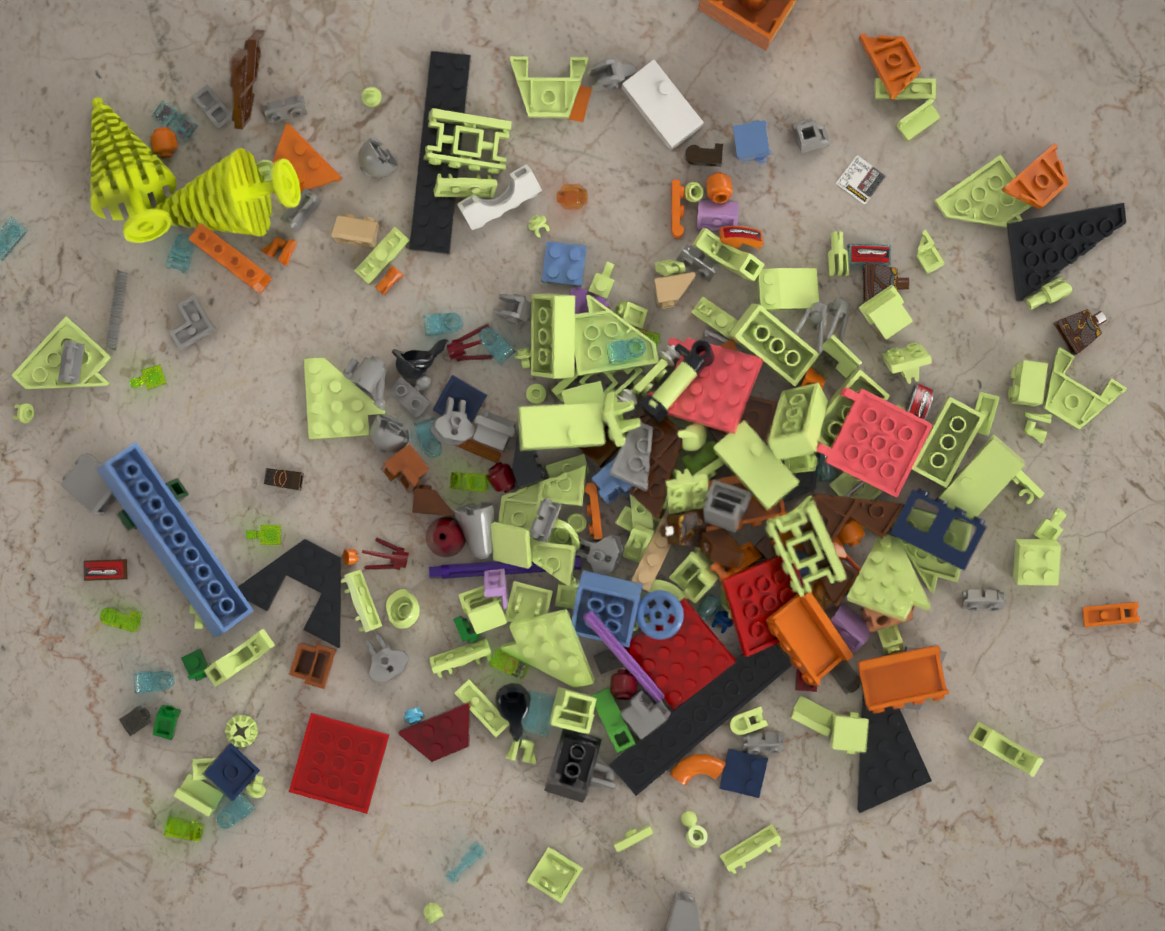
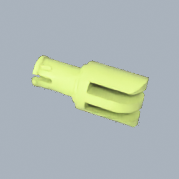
[828,231,849,276]
[1025,277,1072,310]

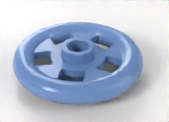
[636,590,683,639]

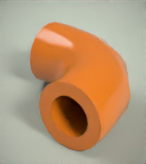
[670,754,726,785]

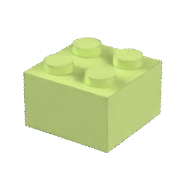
[1008,360,1048,407]
[1013,539,1061,585]

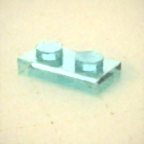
[0,216,29,261]

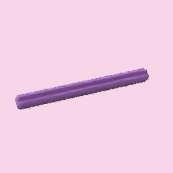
[583,611,665,702]

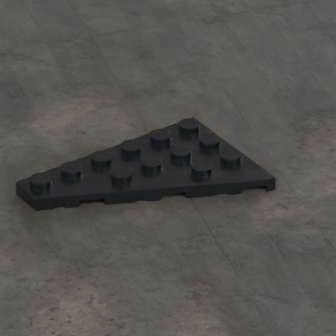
[1007,203,1126,301]
[857,691,932,813]

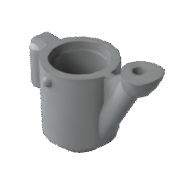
[344,356,387,411]

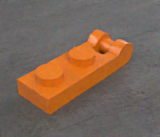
[671,180,684,239]
[585,483,603,540]
[710,541,762,581]
[1081,602,1140,627]

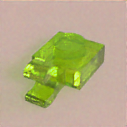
[129,364,167,390]
[246,525,282,545]

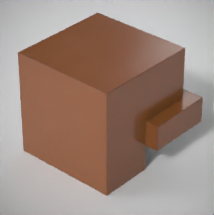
[381,444,430,493]
[289,642,337,689]

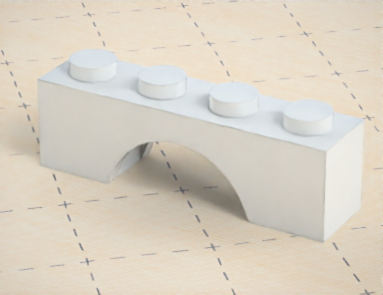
[457,164,542,231]

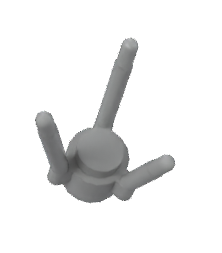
[814,298,850,343]
[794,302,827,354]

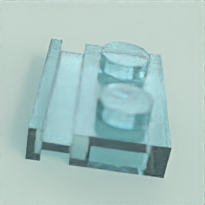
[521,690,555,737]

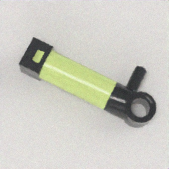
[640,340,715,423]

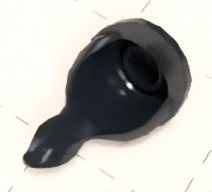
[392,339,449,379]
[495,682,531,742]

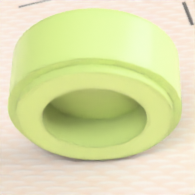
[566,513,586,533]

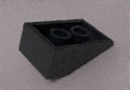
[544,728,602,803]

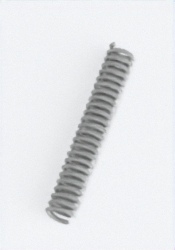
[105,270,128,351]

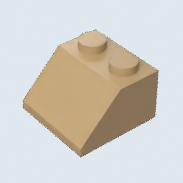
[331,214,379,249]
[653,272,695,310]

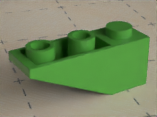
[591,687,635,753]

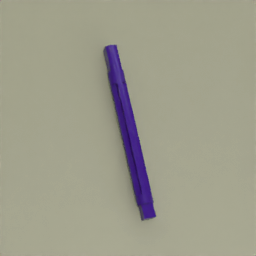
[429,556,581,579]

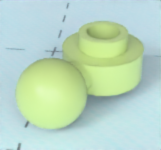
[681,811,708,848]

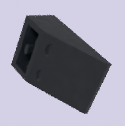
[512,428,545,489]

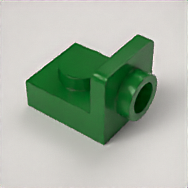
[453,616,482,644]
[181,649,209,682]
[152,705,181,740]

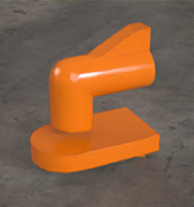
[261,237,297,266]

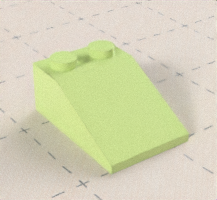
[757,268,819,312]

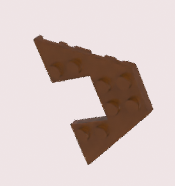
[230,30,264,130]
[578,413,682,519]
[799,493,905,607]

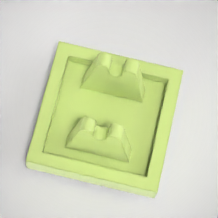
[882,343,932,384]
[602,391,641,447]
[666,469,708,514]
[505,581,553,622]
[527,846,583,903]

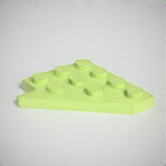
[934,154,1032,229]
[574,295,659,376]
[11,316,112,390]
[304,357,386,440]
[891,507,973,593]
[847,534,930,621]
[501,609,595,688]

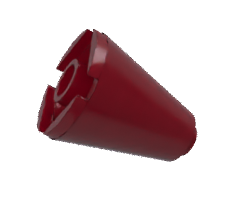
[426,517,466,557]

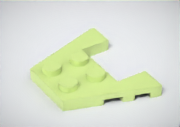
[510,56,588,118]
[1043,347,1127,430]

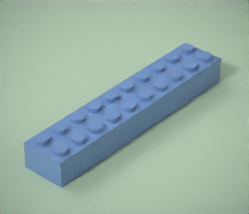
[96,442,254,637]

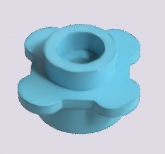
[404,708,425,724]

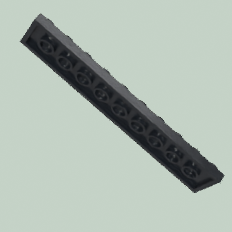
[409,51,471,254]
[610,644,792,796]

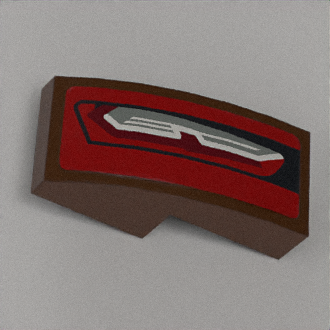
[84,559,128,581]

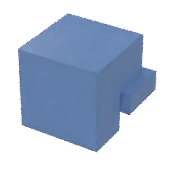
[733,120,772,164]
[591,458,633,506]

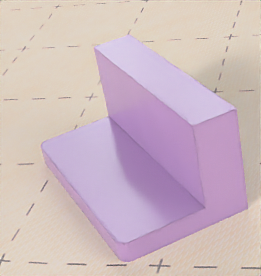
[696,199,738,231]
[484,569,508,609]
[829,604,872,653]

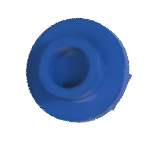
[712,611,733,634]

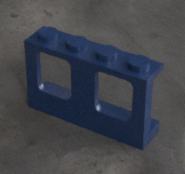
[890,488,988,571]

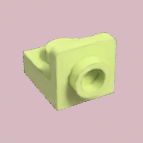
[614,302,648,329]
[784,453,817,473]
[555,576,579,609]
[877,625,903,655]

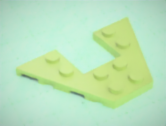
[498,465,588,587]

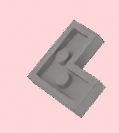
[169,295,215,350]

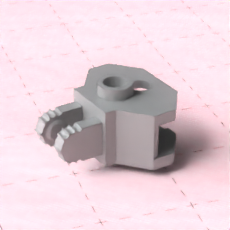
[587,59,636,92]
[494,294,531,325]
[430,397,475,446]
[576,534,624,576]
[365,633,409,682]

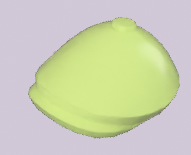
[547,519,580,552]
[386,589,419,629]

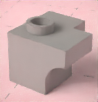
[792,118,830,153]

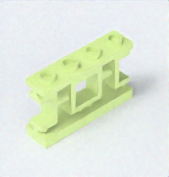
[424,108,512,174]
[551,367,643,403]
[766,500,846,597]

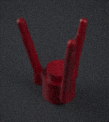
[447,324,493,362]
[362,538,409,570]

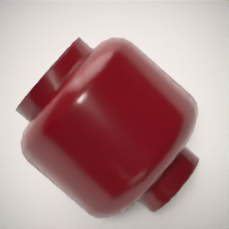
[487,462,516,493]
[610,669,637,700]

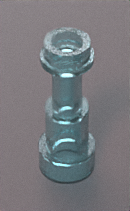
[445,842,487,884]

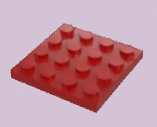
[721,555,803,657]
[623,597,737,710]
[289,713,390,814]

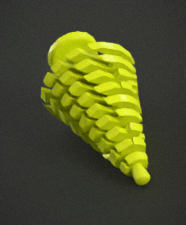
[90,97,176,243]
[154,148,300,236]

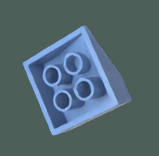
[572,571,643,647]

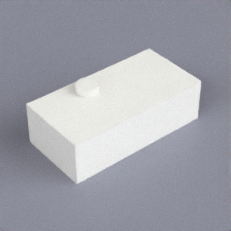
[622,60,704,151]

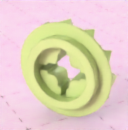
[225,715,258,748]

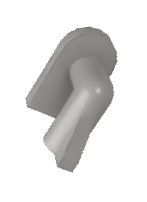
[590,756,617,789]

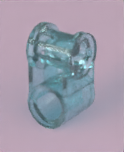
[166,233,196,274]
[423,313,463,336]
[479,327,516,365]
[606,338,646,363]
[414,417,442,458]
[133,671,175,694]
[216,792,256,829]

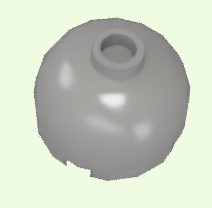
[358,138,398,178]
[370,414,412,452]

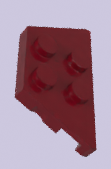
[398,701,471,762]

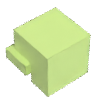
[858,285,913,340]
[669,548,725,603]
[459,586,507,634]
[549,687,597,734]
[829,711,869,754]

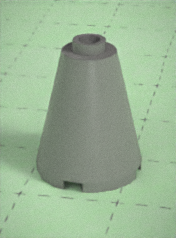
[454,502,495,559]

